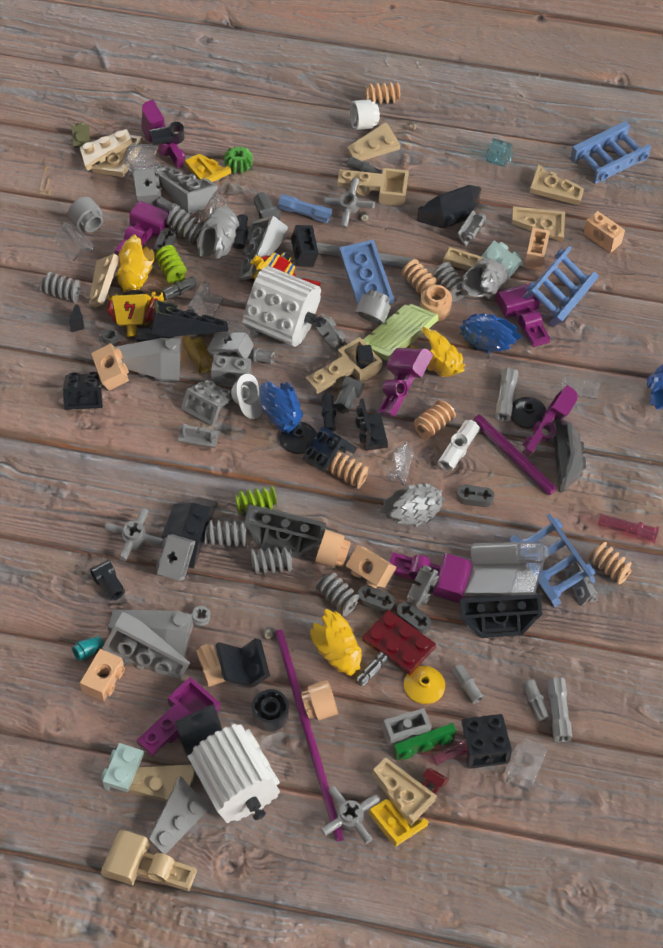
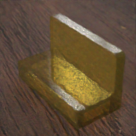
[183,335,213,374]

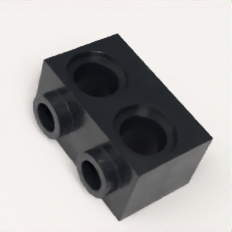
[291,225,319,267]

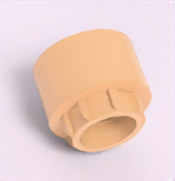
[420,285,452,321]
[315,529,351,568]
[301,679,339,721]

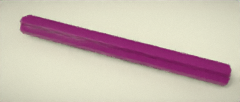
[473,414,556,495]

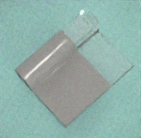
[464,541,549,596]

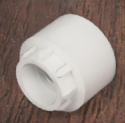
[350,99,380,130]

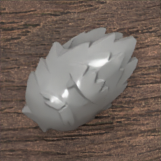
[197,205,239,259]
[462,258,508,299]
[379,483,446,527]

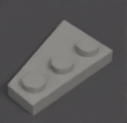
[148,776,210,854]

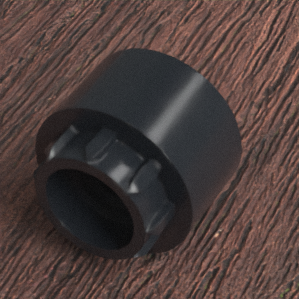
[252,689,289,732]

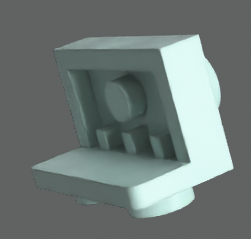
[481,241,524,278]
[101,743,144,792]

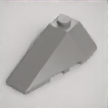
[154,166,218,214]
[238,216,288,281]
[111,338,182,382]
[108,610,193,658]
[102,611,190,679]

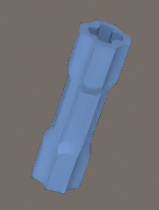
[278,194,332,223]

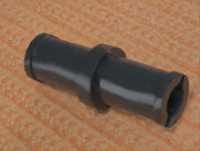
[233,214,248,249]
[321,394,336,432]

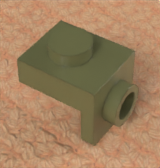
[72,123,90,148]

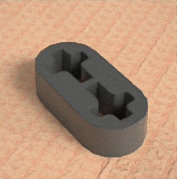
[154,228,176,252]
[457,485,494,507]
[358,585,395,613]
[396,602,431,634]

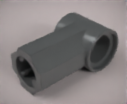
[253,192,280,220]
[334,376,364,414]

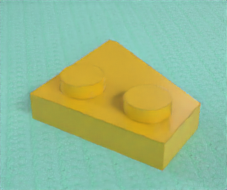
[185,154,231,182]
[368,799,429,847]

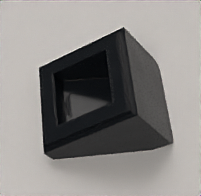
[69,304,84,332]
[355,345,374,370]

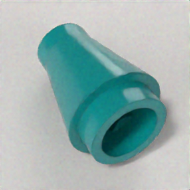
[72,635,104,661]

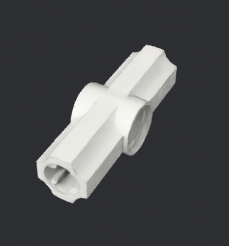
[438,420,480,472]

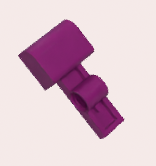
[141,99,185,169]
[114,201,170,256]
[495,283,550,347]
[377,348,433,417]
[521,385,578,457]
[390,552,472,603]
[137,677,221,757]

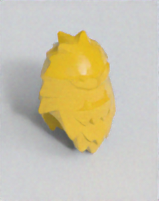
[116,234,154,292]
[409,327,465,377]
[310,609,362,676]

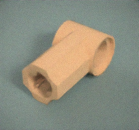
[196,644,225,687]

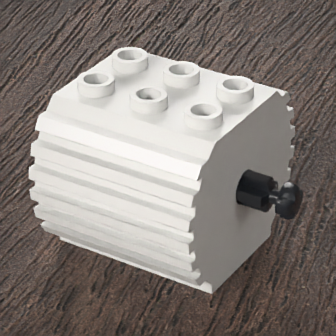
[242,266,324,347]
[188,724,280,823]

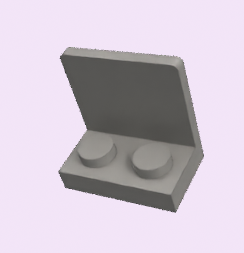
[181,380,233,425]

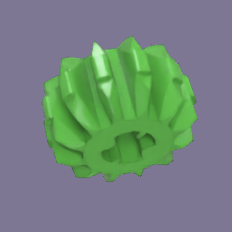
[224,146,253,174]

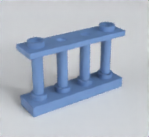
[570,121,651,184]
[523,246,599,327]
[510,513,596,607]

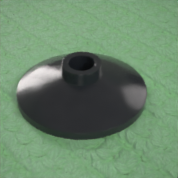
[511,397,546,429]
[279,422,317,454]

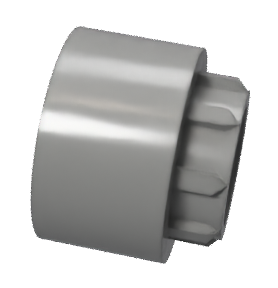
[68,197,103,232]
[355,290,391,324]

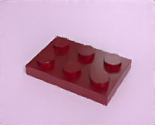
[362,610,436,675]

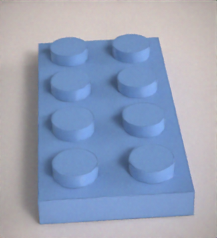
[339,239,394,306]

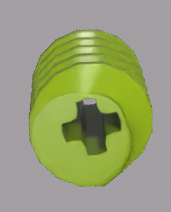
[154,245,187,284]
[234,486,277,516]

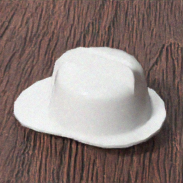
[231,374,263,419]

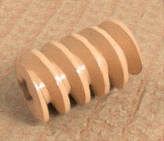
[365,82,400,104]
[401,259,437,295]
[414,400,456,440]
[326,451,369,489]
[587,542,632,585]

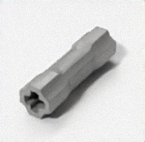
[494,368,518,422]
[547,677,572,743]

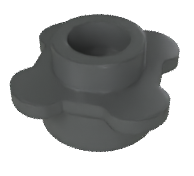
[99,329,121,346]

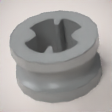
[192,606,211,626]

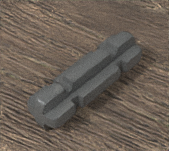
[355,652,388,686]

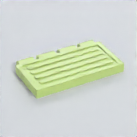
[363,304,439,361]

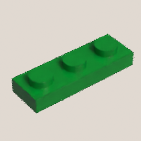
[393,723,456,761]

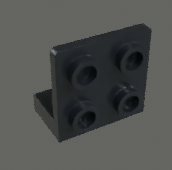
[63,371,103,410]
[355,398,388,451]
[302,426,358,472]
[215,638,270,688]
[175,704,222,763]
[461,714,512,769]

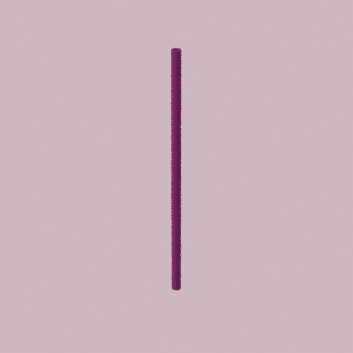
[275,629,344,842]

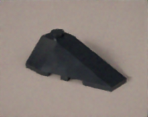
[150,300,229,338]

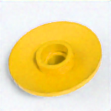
[404,666,445,705]

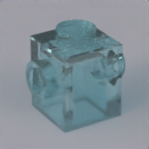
[486,138,514,167]

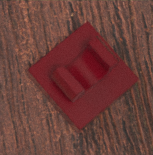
[422,768,449,794]

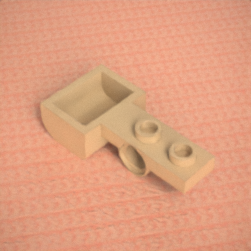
[337,168,409,206]
[306,337,382,394]
[101,830,197,892]

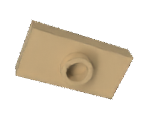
[443,247,482,271]

